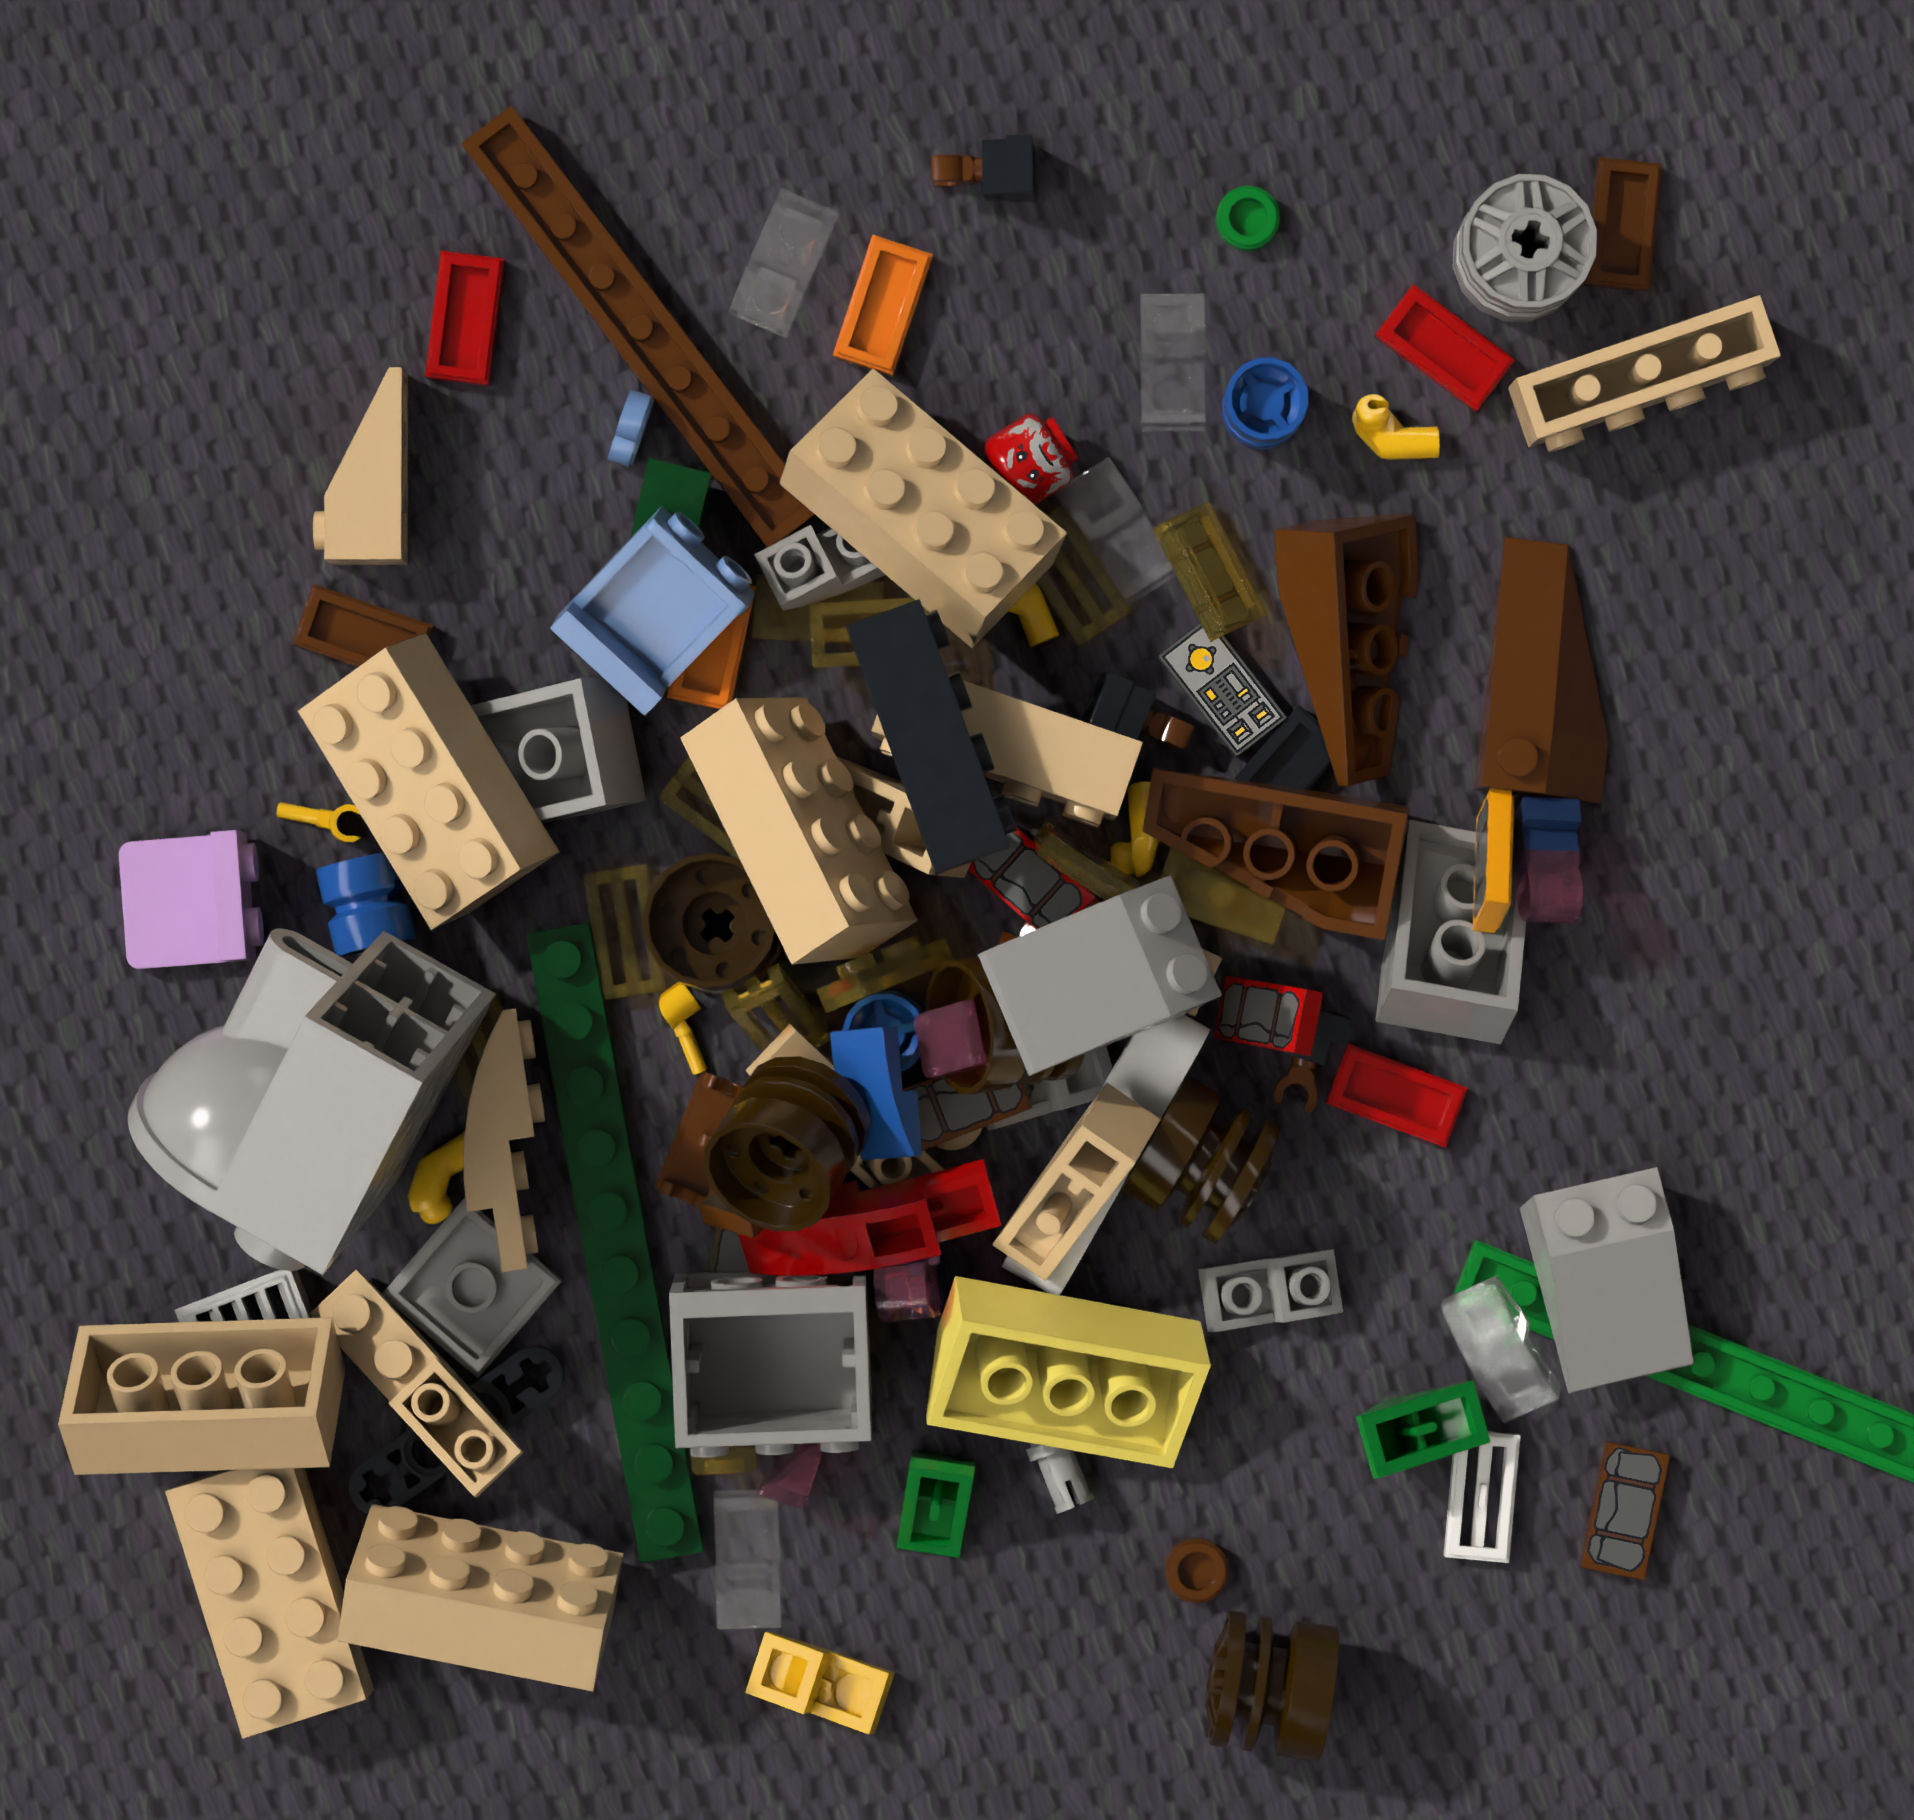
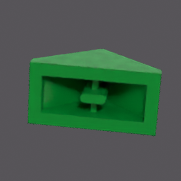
[1356,1380,1491,1479]
[896,1450,975,1558]

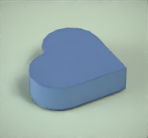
[607,389,654,467]

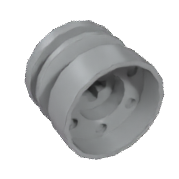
[1453,174,1597,322]

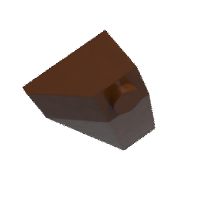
[1275,513,1419,787]
[1474,537,1609,805]
[1142,767,1411,940]

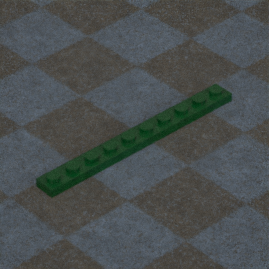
[526,922,704,1563]

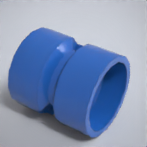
[1221,357,1308,450]
[316,852,417,957]
[842,990,929,1072]

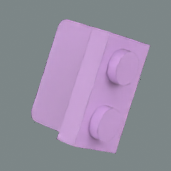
[119,830,264,969]

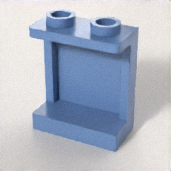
[550,506,756,716]

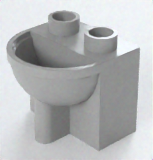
[128,928,496,1275]

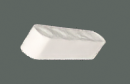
[1002,1015,1210,1295]

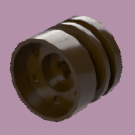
[642,852,786,997]
[925,956,1085,1094]
[703,1056,871,1231]
[1120,1075,1281,1244]
[1205,1610,1339,1762]

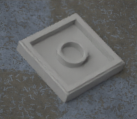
[382,1198,562,1378]

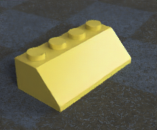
[926,1276,1211,1468]

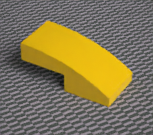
[745,1631,895,1735]

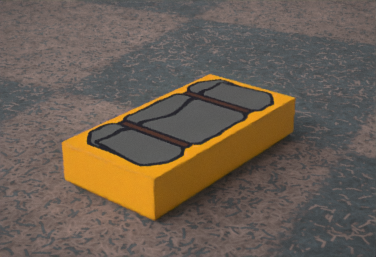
[1473,788,1514,933]

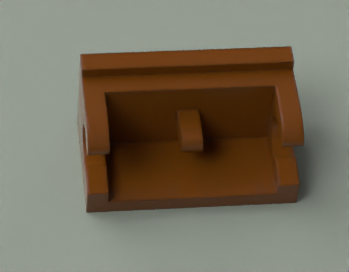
[654,1071,743,1210]

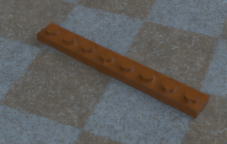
[461,105,816,548]

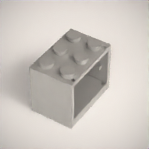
[669,1270,873,1457]

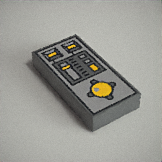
[1157,623,1287,758]

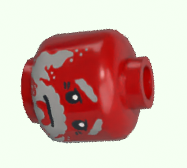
[985,413,1079,506]

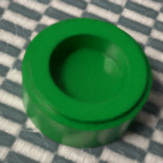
[1215,186,1280,252]

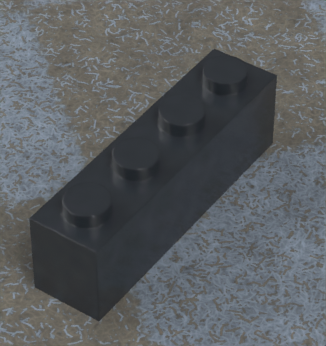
[846,599,1017,875]

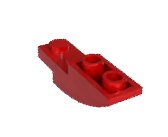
[738,1159,1002,1276]

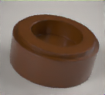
[1164,1537,1229,1603]

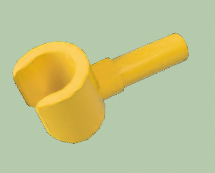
[276,802,362,842]
[658,982,707,1075]

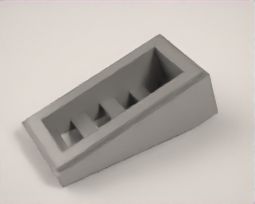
[175,1270,313,1322]

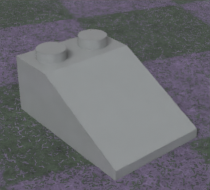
[471,677,646,823]
[1376,820,1530,1044]
[978,875,1222,1076]
[1520,1167,1694,1394]

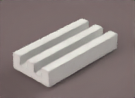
[1444,1431,1520,1563]

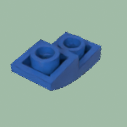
[830,1026,922,1160]

